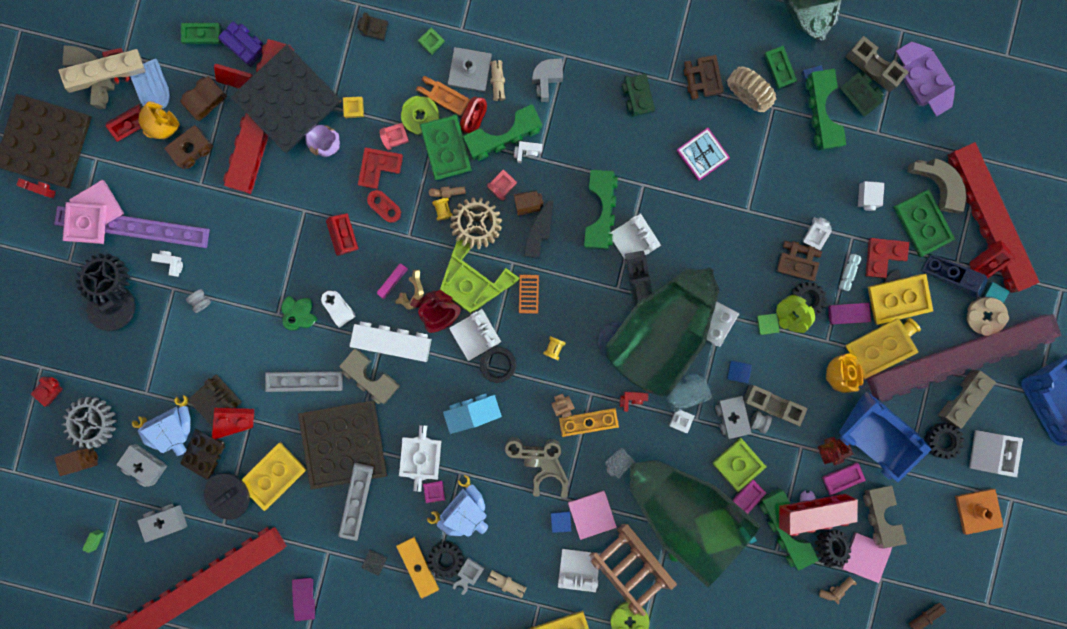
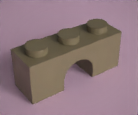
[845,36,909,92]
[339,349,401,404]
[938,370,996,429]
[743,384,808,426]
[863,486,907,549]

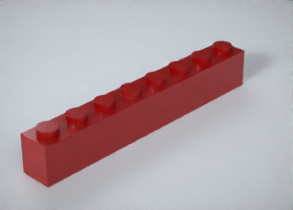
[223,39,294,195]
[947,142,1040,293]

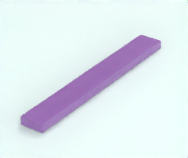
[54,206,210,248]

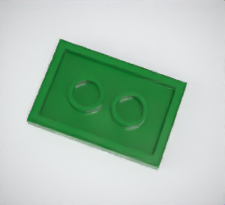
[420,114,472,180]
[893,189,955,257]

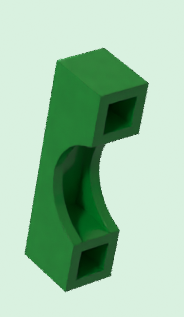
[805,69,846,151]
[463,104,542,161]
[584,170,618,250]
[759,488,819,571]

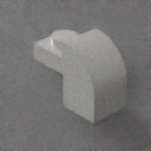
[532,59,563,102]

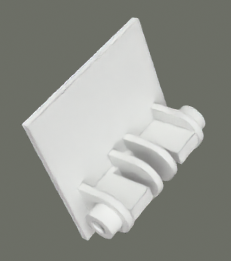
[610,213,661,261]
[687,296,739,347]
[449,309,501,361]
[558,549,600,592]

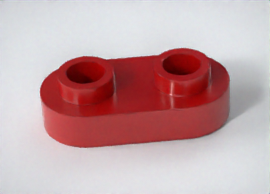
[460,97,487,134]
[367,190,401,223]

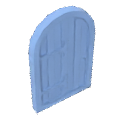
[130,59,170,109]

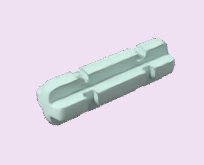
[839,254,861,291]

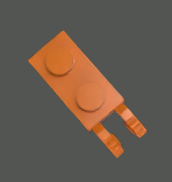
[416,76,470,117]

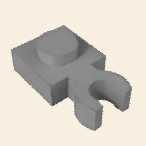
[453,557,484,595]

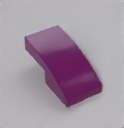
[828,303,871,325]
[292,578,315,621]

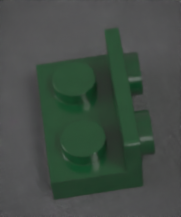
[840,72,885,117]
[621,74,655,117]

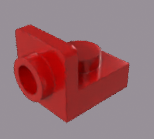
[31,377,63,407]
[620,391,648,412]

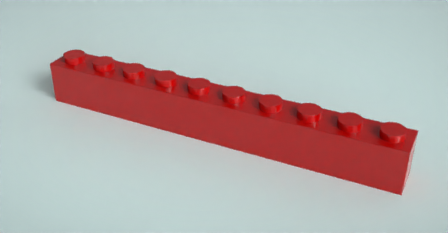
[109,527,287,629]

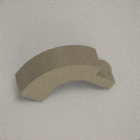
[62,46,114,109]
[907,158,966,214]

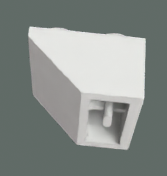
[969,430,1023,477]

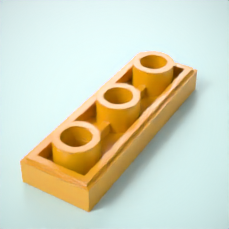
[559,408,619,437]
[396,537,439,599]

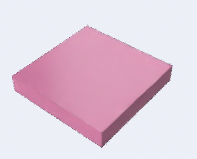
[69,180,124,225]
[63,202,107,244]
[568,490,617,540]
[841,532,892,583]

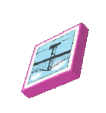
[676,128,730,181]

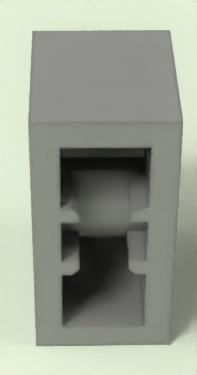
[715,395,752,439]
[117,444,168,487]
[138,504,187,543]

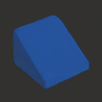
[727,361,752,384]

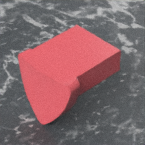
[380,123,409,150]
[486,170,517,201]

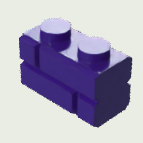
[218,21,263,67]

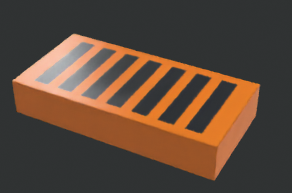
[519,275,539,314]

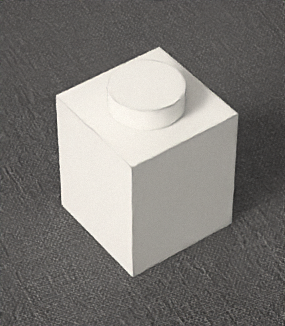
[858,181,884,211]

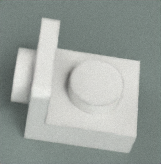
[514,141,542,163]
[803,217,832,250]

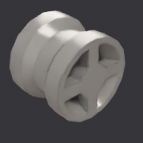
[186,289,211,313]
[750,411,772,434]

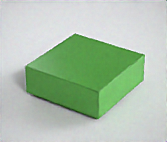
[418,28,445,55]
[757,313,780,335]
[82,529,104,553]

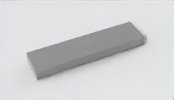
[265,371,343,392]
[338,463,374,541]

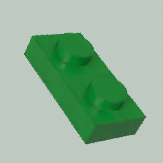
[181,23,221,44]
[764,46,797,89]

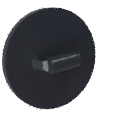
[87,286,136,331]
[204,473,250,520]

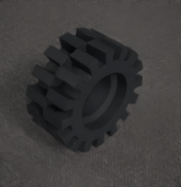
[789,282,827,315]
[924,423,965,459]
[815,530,851,567]
[428,541,464,579]

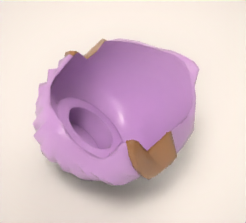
[305,125,340,157]

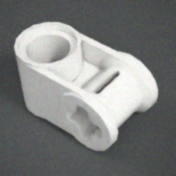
[321,291,356,327]

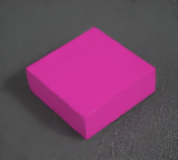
[423,480,445,503]

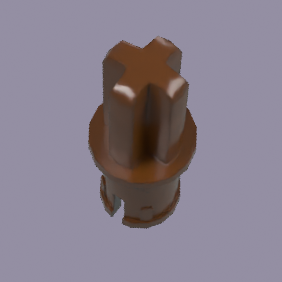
[908,602,946,629]

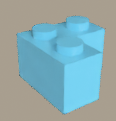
[443,394,502,434]

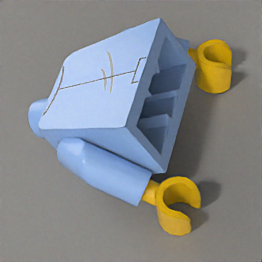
[132,395,190,456]
[427,475,488,536]

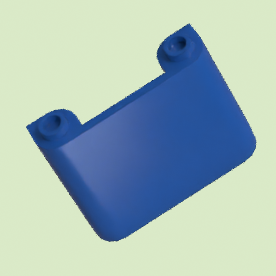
[1021,355,1067,446]
[839,391,932,482]

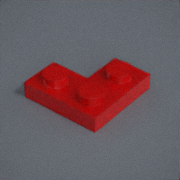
[358,148,403,189]
[865,238,909,278]

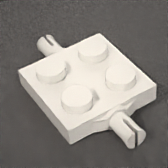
[399,425,442,492]

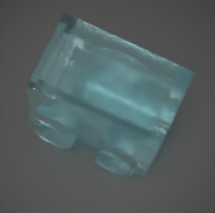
[663,373,713,412]

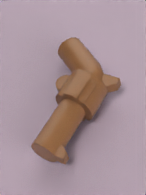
[429,186,466,198]
[819,576,857,604]

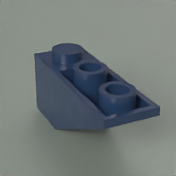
[922,254,988,299]

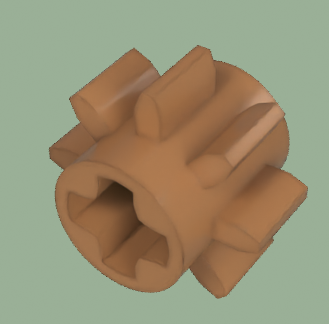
[551,394,575,418]

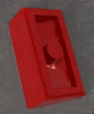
[214,64,253,89]
[106,104,142,142]
[326,213,358,256]
[969,240,1016,279]

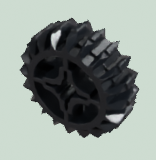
[75,253,131,305]

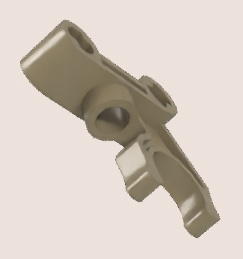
[505,437,569,498]

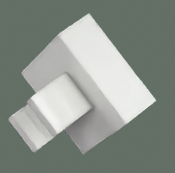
[669,408,694,433]

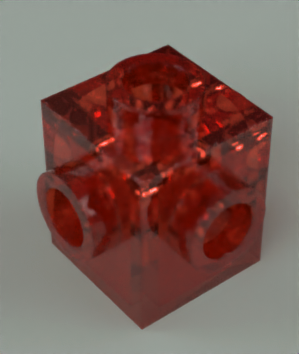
[817,436,854,466]

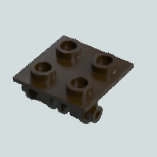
[188,374,242,427]
[180,429,226,480]

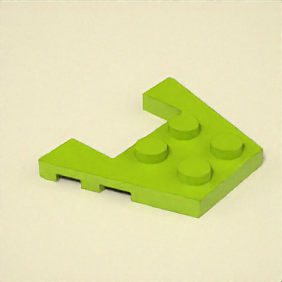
[440,239,520,314]

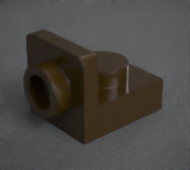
[357,12,388,41]

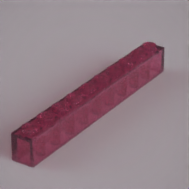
[866,314,1062,402]

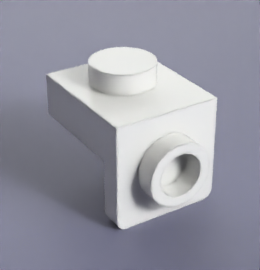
[151,251,183,277]

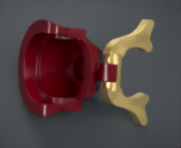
[395,270,461,333]

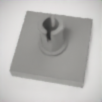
[448,47,492,92]

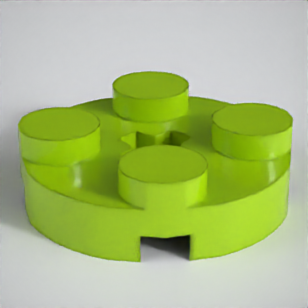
[401,96,439,135]
[776,295,815,333]
[610,602,649,629]

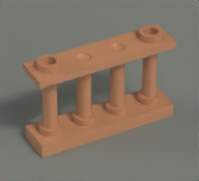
[589,524,677,616]

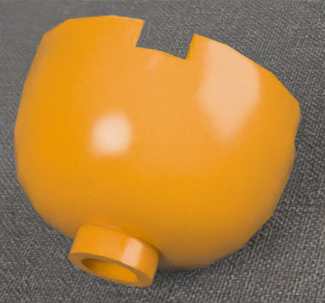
[138,101,180,139]
[826,354,864,393]

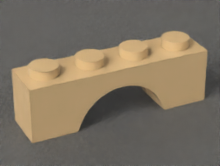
[59,49,146,93]

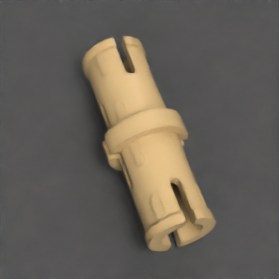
[490,60,505,101]
[487,570,526,598]

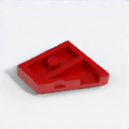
[212,408,254,439]

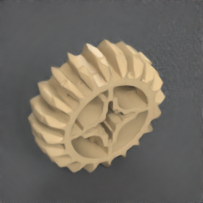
[727,66,776,112]
[450,197,502,249]

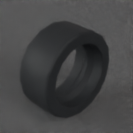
[480,347,516,383]

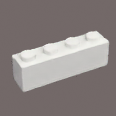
[350,321,432,362]

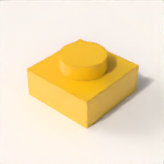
[343,97,364,118]

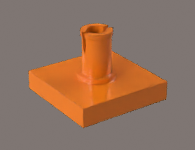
[955,488,1004,535]

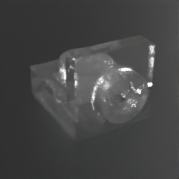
[605,448,635,479]

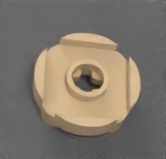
[966,297,1009,336]

